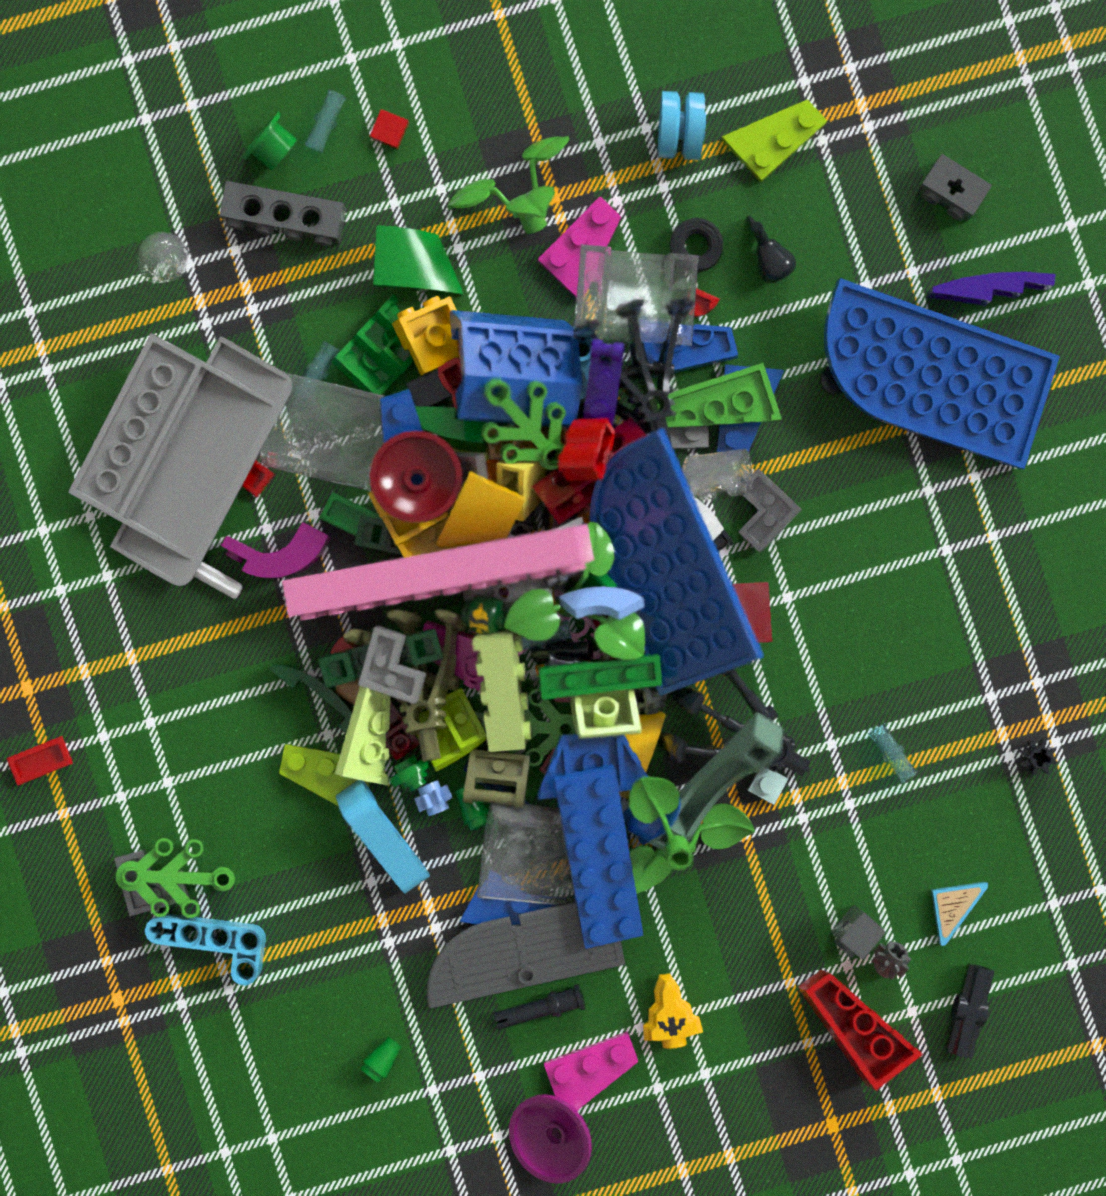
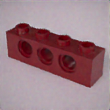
[532,417,646,525]

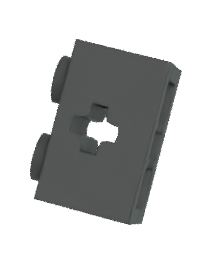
[917,154,992,221]
[831,905,886,960]

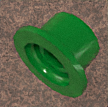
[241,111,297,171]

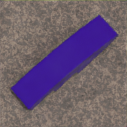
[927,271,1056,306]

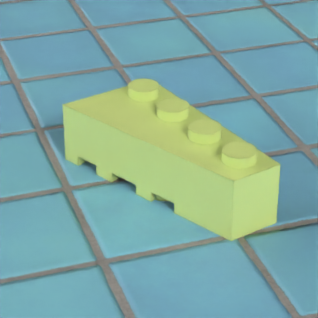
[473,629,532,752]

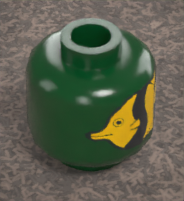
[462,594,508,635]

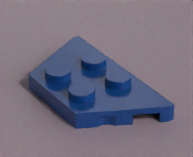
[537,734,648,799]

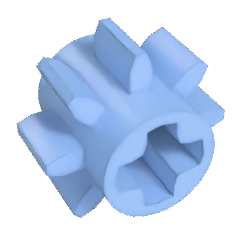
[414,780,452,816]

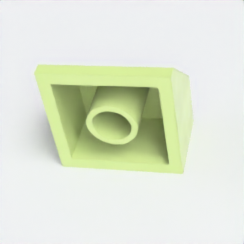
[570,689,641,738]

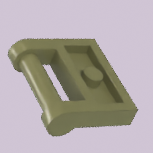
[463,749,530,809]

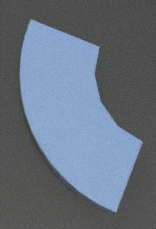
[559,587,644,620]

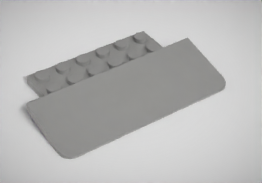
[68,333,293,586]

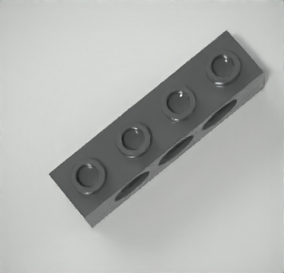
[219,181,347,246]

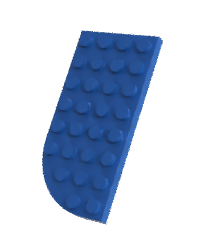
[824,278,1060,470]
[590,428,764,696]

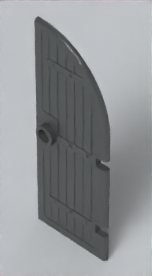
[427,902,625,1008]

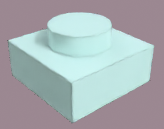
[747,768,788,805]

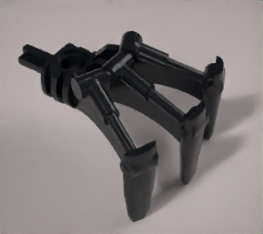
[573,298,696,447]
[658,667,811,776]

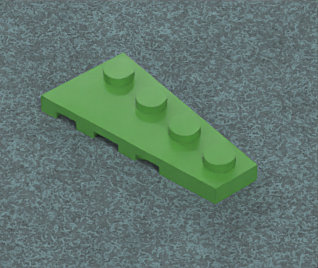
[649,363,782,429]

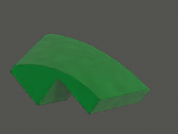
[373,225,463,296]
[331,294,414,402]

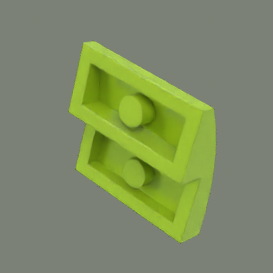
[417,688,487,772]

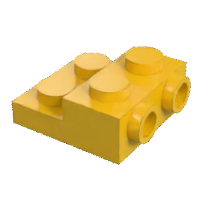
[392,296,459,376]

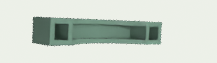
[648,713,783,852]

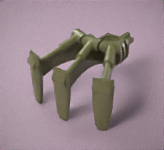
[343,609,466,762]

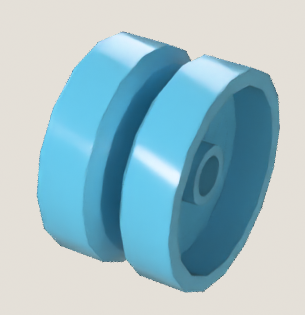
[658,91,706,160]

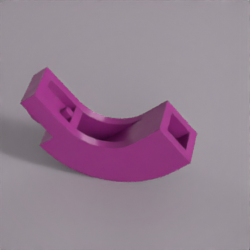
[221,522,332,579]

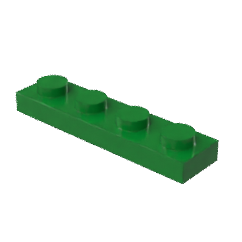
[538,654,662,699]

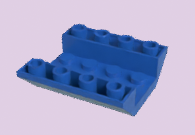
[450,310,583,428]

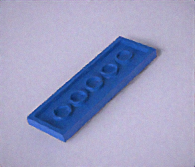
[553,764,644,949]

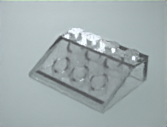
[260,372,386,491]
[478,803,575,905]

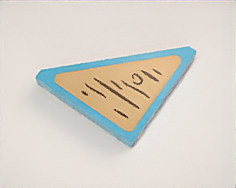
[931,882,988,946]

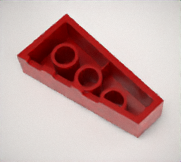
[798,970,923,1091]

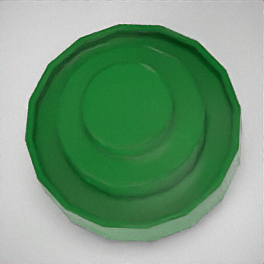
[389,755,431,792]

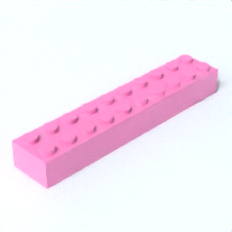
[282,524,594,621]

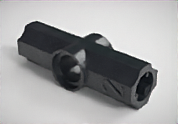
[945,963,994,1058]

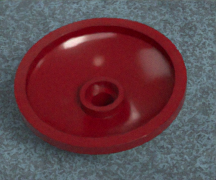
[370,431,462,523]

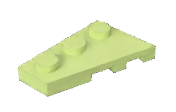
[335,686,390,786]

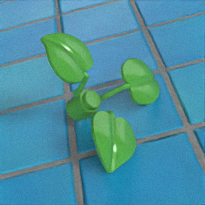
[447,136,570,234]
[504,522,645,660]
[629,777,755,894]

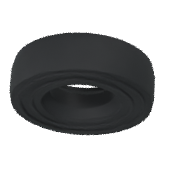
[670,218,723,272]

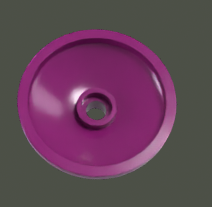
[509,1095,592,1183]

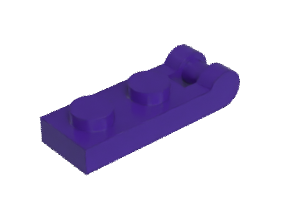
[583,339,624,425]

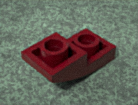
[386,700,420,761]

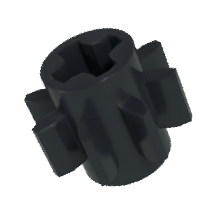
[1019,739,1058,775]

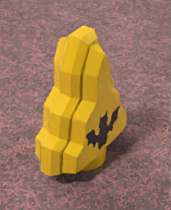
[643,973,703,1049]

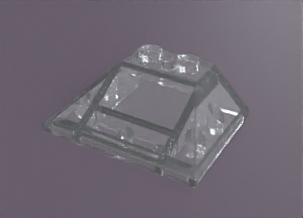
[574,244,699,346]

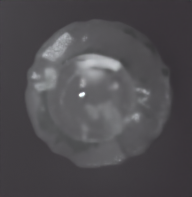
[137,231,189,284]

